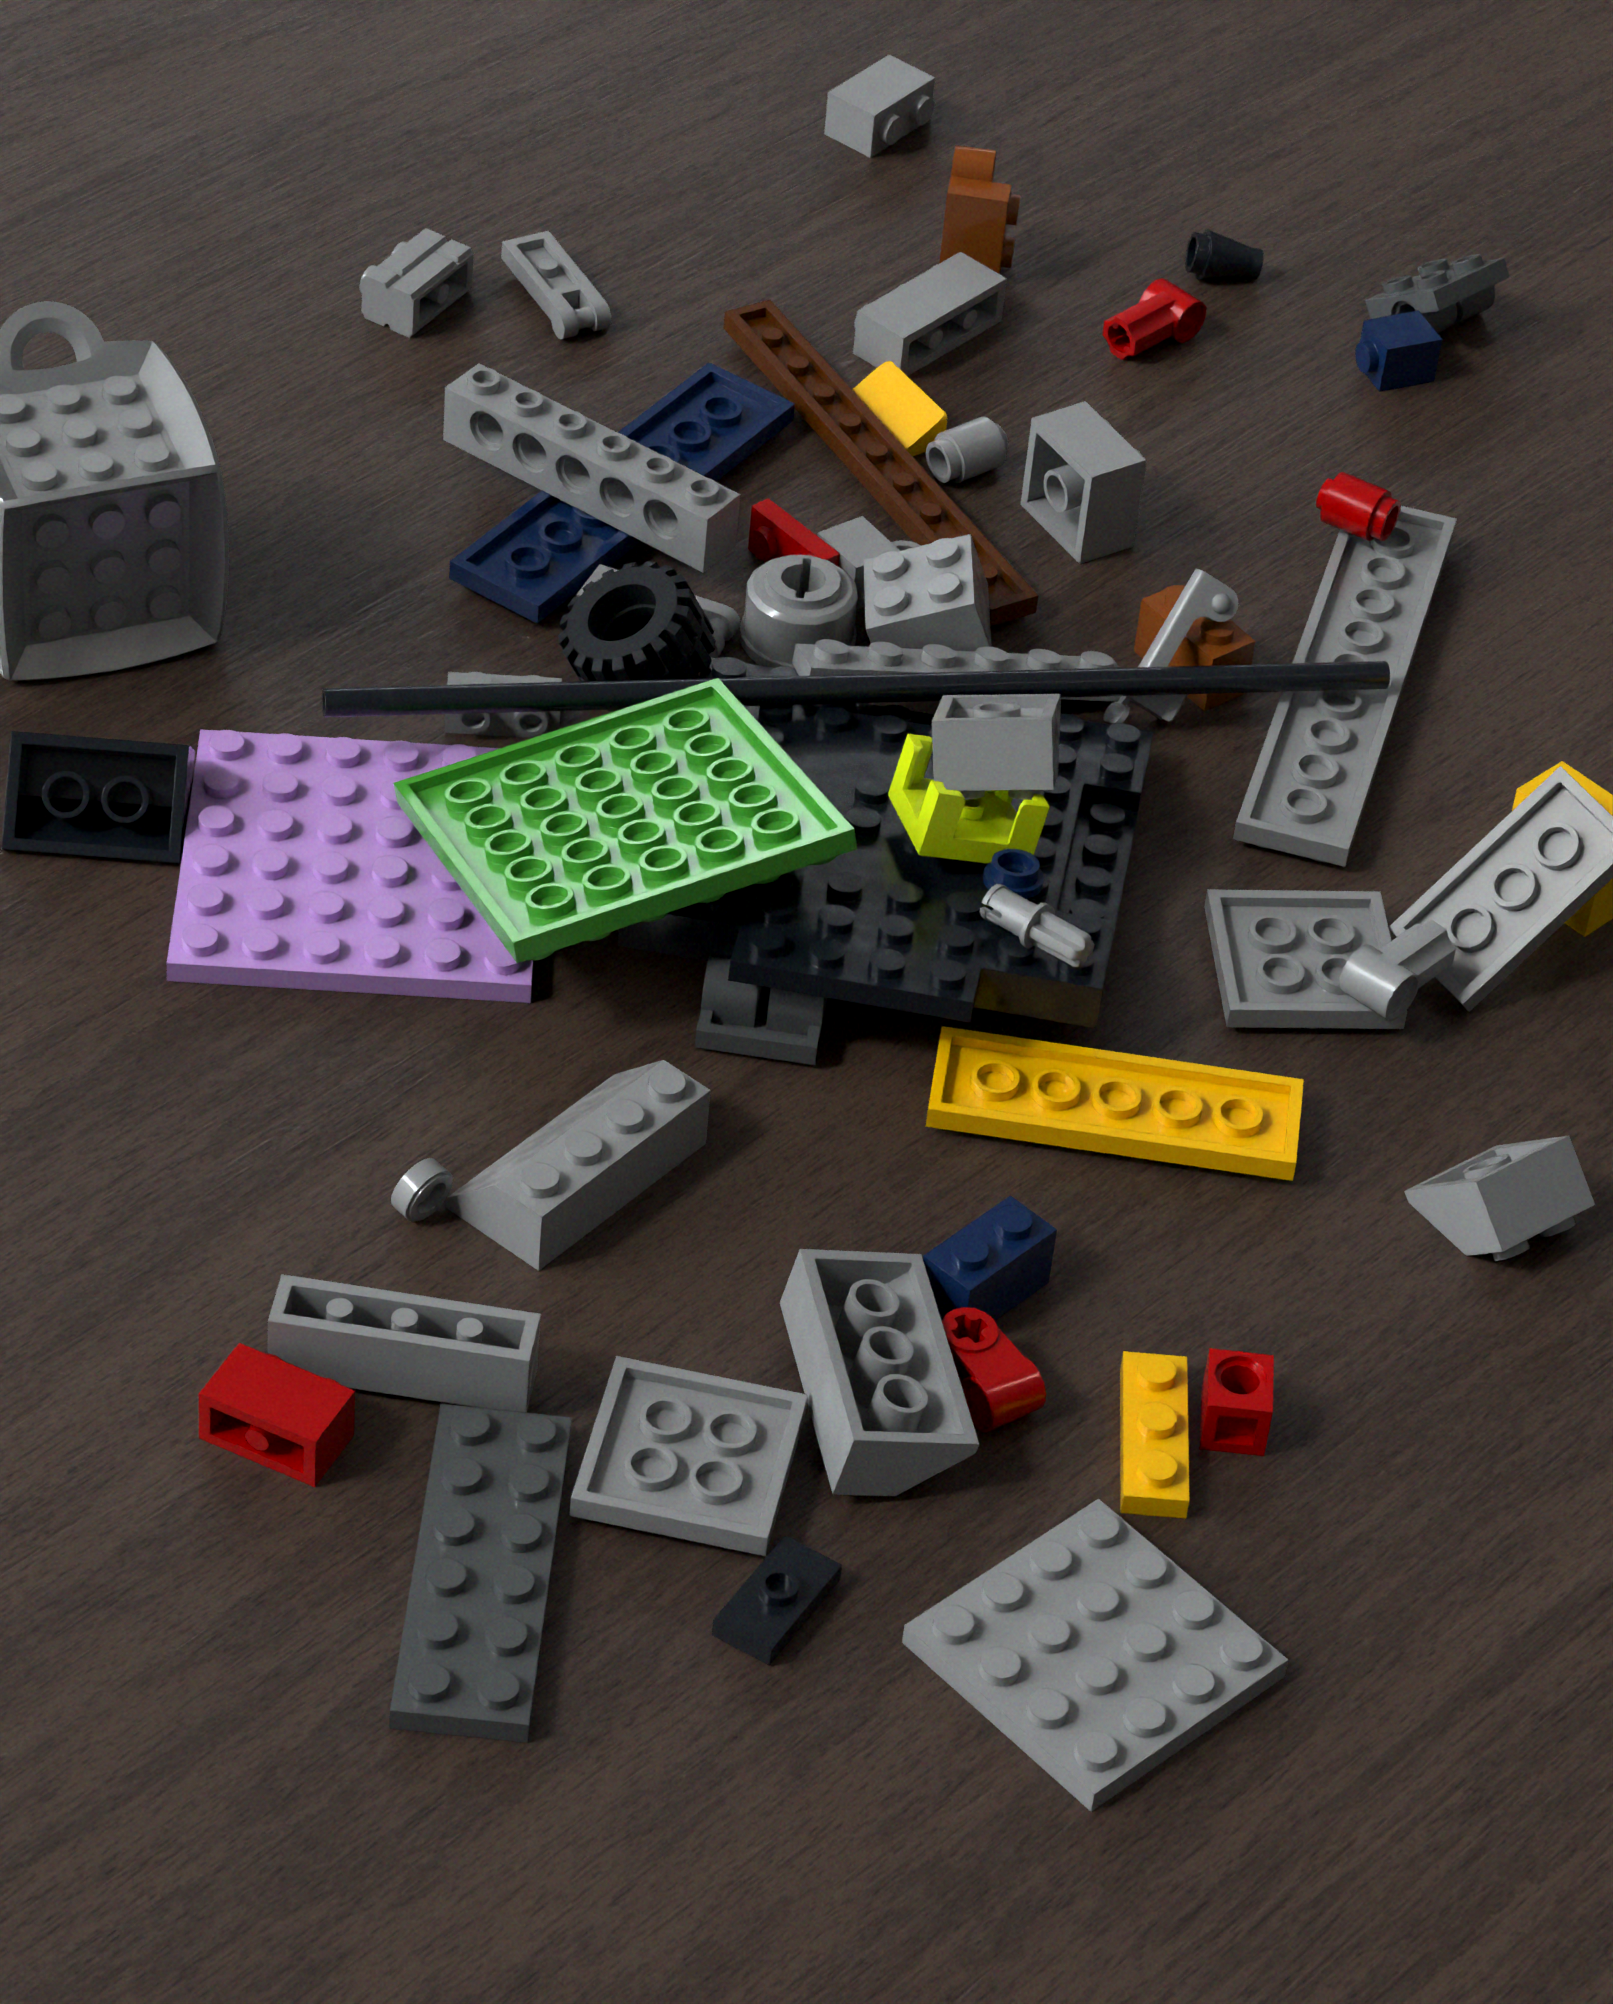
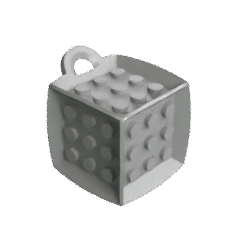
[0,301,229,681]

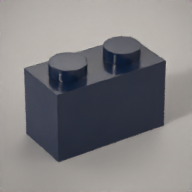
[923,1195,1057,1321]

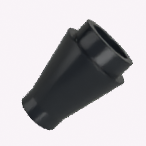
[1185,229,1264,279]

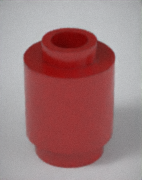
[1316,472,1401,541]

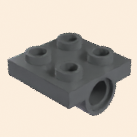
[1365,254,1510,333]
[695,956,829,1065]

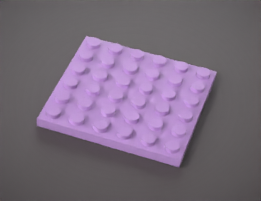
[167,729,533,1003]

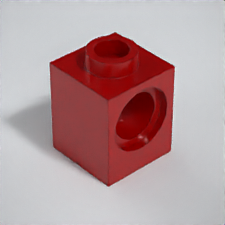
[1199,1348,1274,1456]

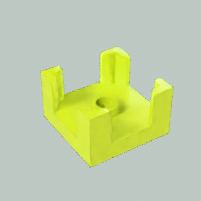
[888,734,1050,864]

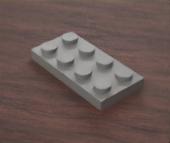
[1389,766,1613,1012]

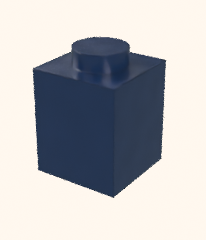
[1355,310,1442,392]

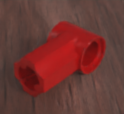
[1102,278,1207,360]

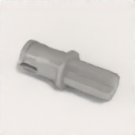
[980,884,1095,967]

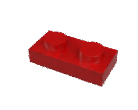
[748,498,840,567]

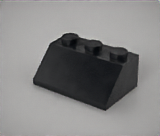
[1,731,195,864]

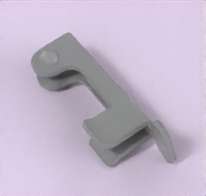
[1103,569,1238,724]

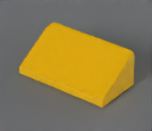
[852,361,947,457]

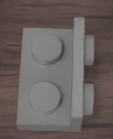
[444,672,562,738]

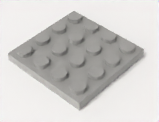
[902,1498,1288,1812]

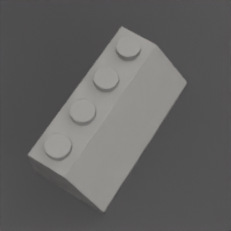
[445,1060,711,1271]
[780,1249,979,1496]

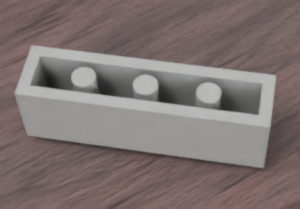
[267,1274,541,1413]

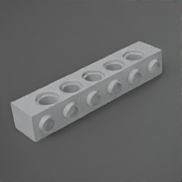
[443,363,740,572]

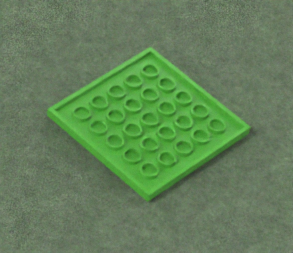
[393,678,857,963]

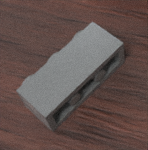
[853,252,1007,376]

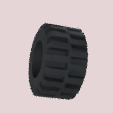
[558,561,716,712]

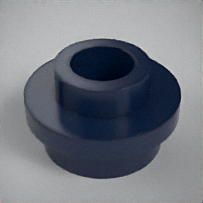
[983,849,1044,899]

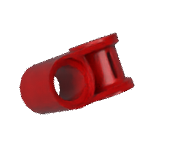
[942,1307,1046,1433]

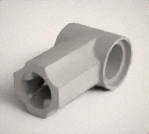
[1339,920,1456,1021]

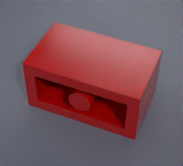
[199,1343,355,1487]

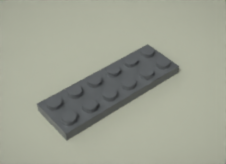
[389,1404,572,1743]

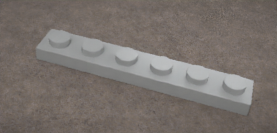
[792,639,1121,702]

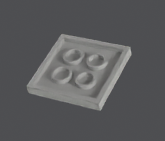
[1204,889,1407,1029]
[569,1356,808,1556]

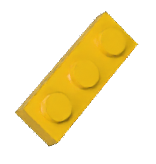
[1120,1351,1189,1519]

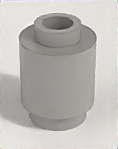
[926,416,1008,483]

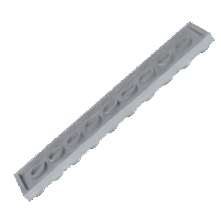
[1233,506,1457,867]

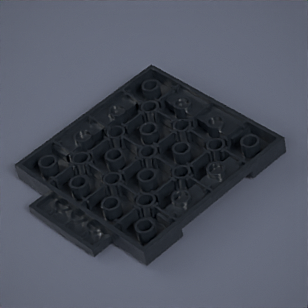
[617,657,1153,1028]

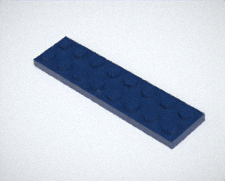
[449,363,795,624]

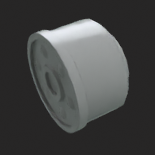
[739,555,858,668]

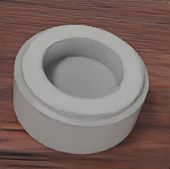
[391,1158,453,1222]

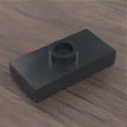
[712,1535,842,1666]

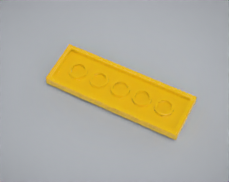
[925,1026,1304,1181]

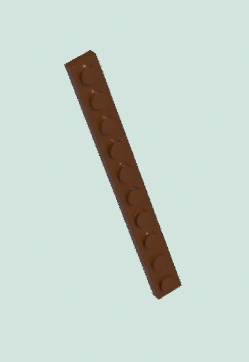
[723,300,1038,626]

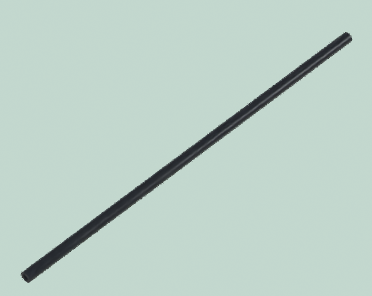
[322,661,1390,717]

